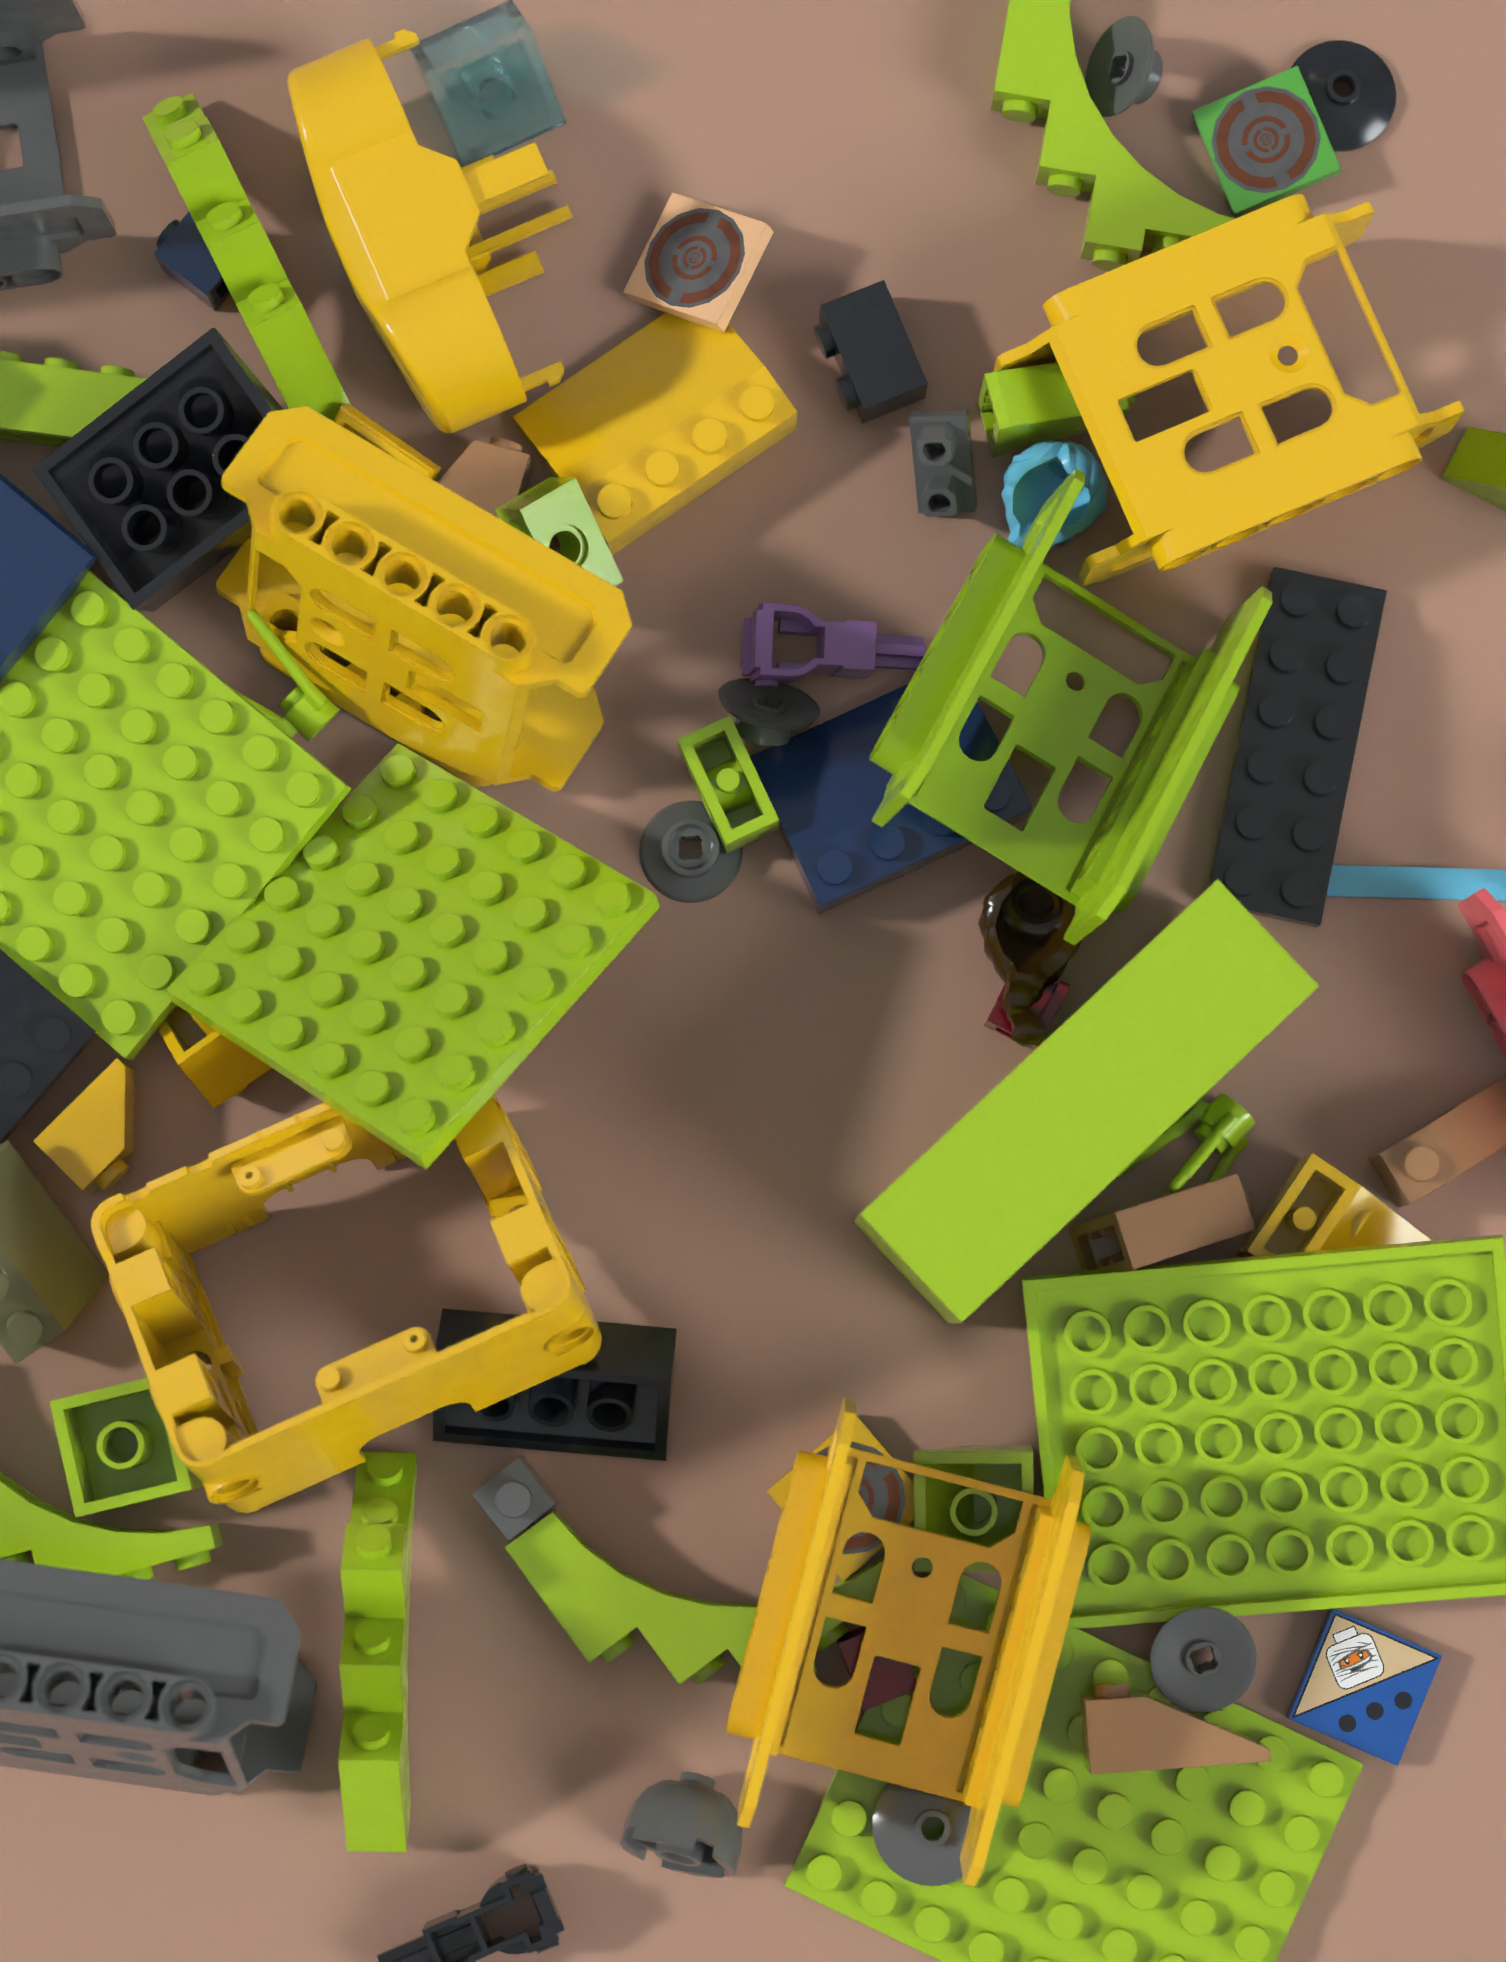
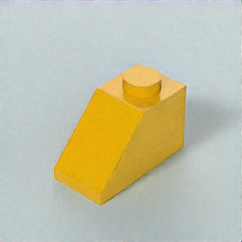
[33,1058,135,1193]

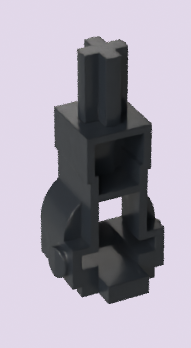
[377,1863,565,1962]

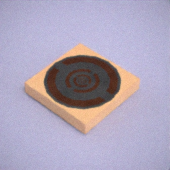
[623,192,773,333]

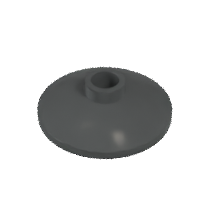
[872,1783,971,1886]

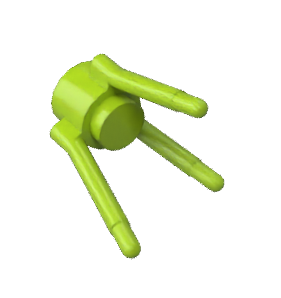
[235,610,340,742]
[1116,1093,1255,1193]

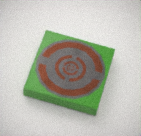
[1192,65,1341,218]

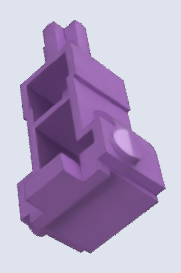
[740,602,926,688]

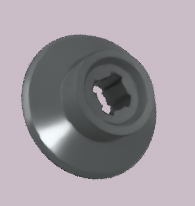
[1085,16,1163,117]
[718,678,820,746]
[639,800,743,903]
[1150,1607,1257,1712]

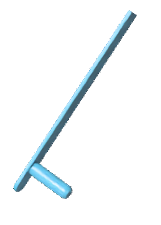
[1326,865,1506,902]

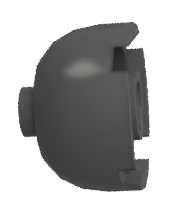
[620,1772,743,1878]

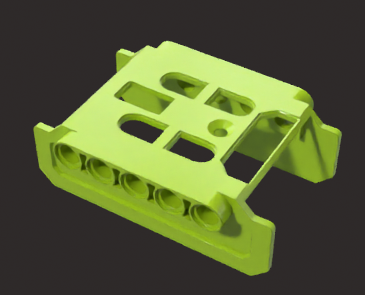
[869,468,1273,946]

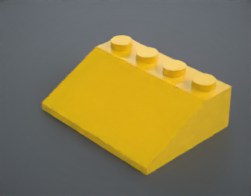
[512,313,798,556]

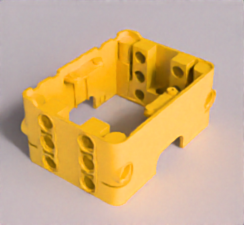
[91,1093,602,1514]

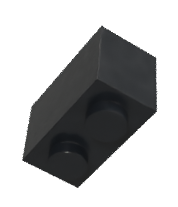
[814,280,928,424]

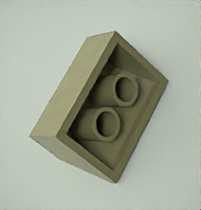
[0,1140,109,1364]

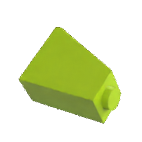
[977,362,1135,457]

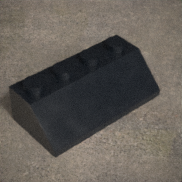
[433,1308,677,1461]

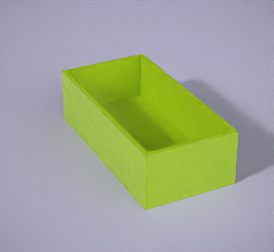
[854,879,1319,1324]

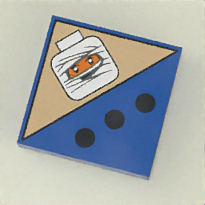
[1285,1609,1442,1766]

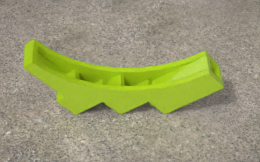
[991,0,1236,271]
[142,93,351,421]
[338,1452,418,1852]
[0,1470,224,1580]
[504,1509,884,1685]

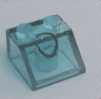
[410,0,567,167]

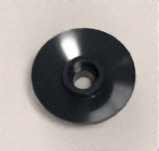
[1291,40,1396,152]

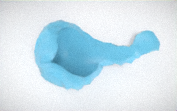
[1001,439,1107,550]

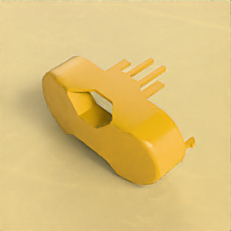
[287,29,573,433]

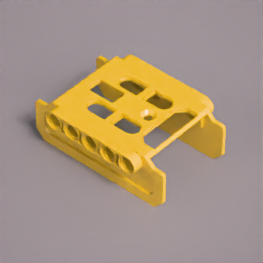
[993,194,1465,586]
[216,406,632,792]
[725,1397,1091,1887]

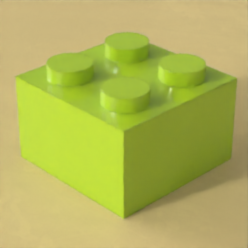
[49,1377,202,1518]

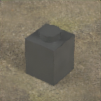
[472,1455,559,1541]

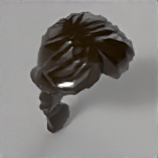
[978,870,1085,1047]

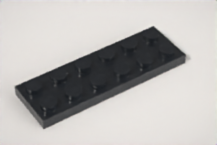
[1207,567,1387,927]

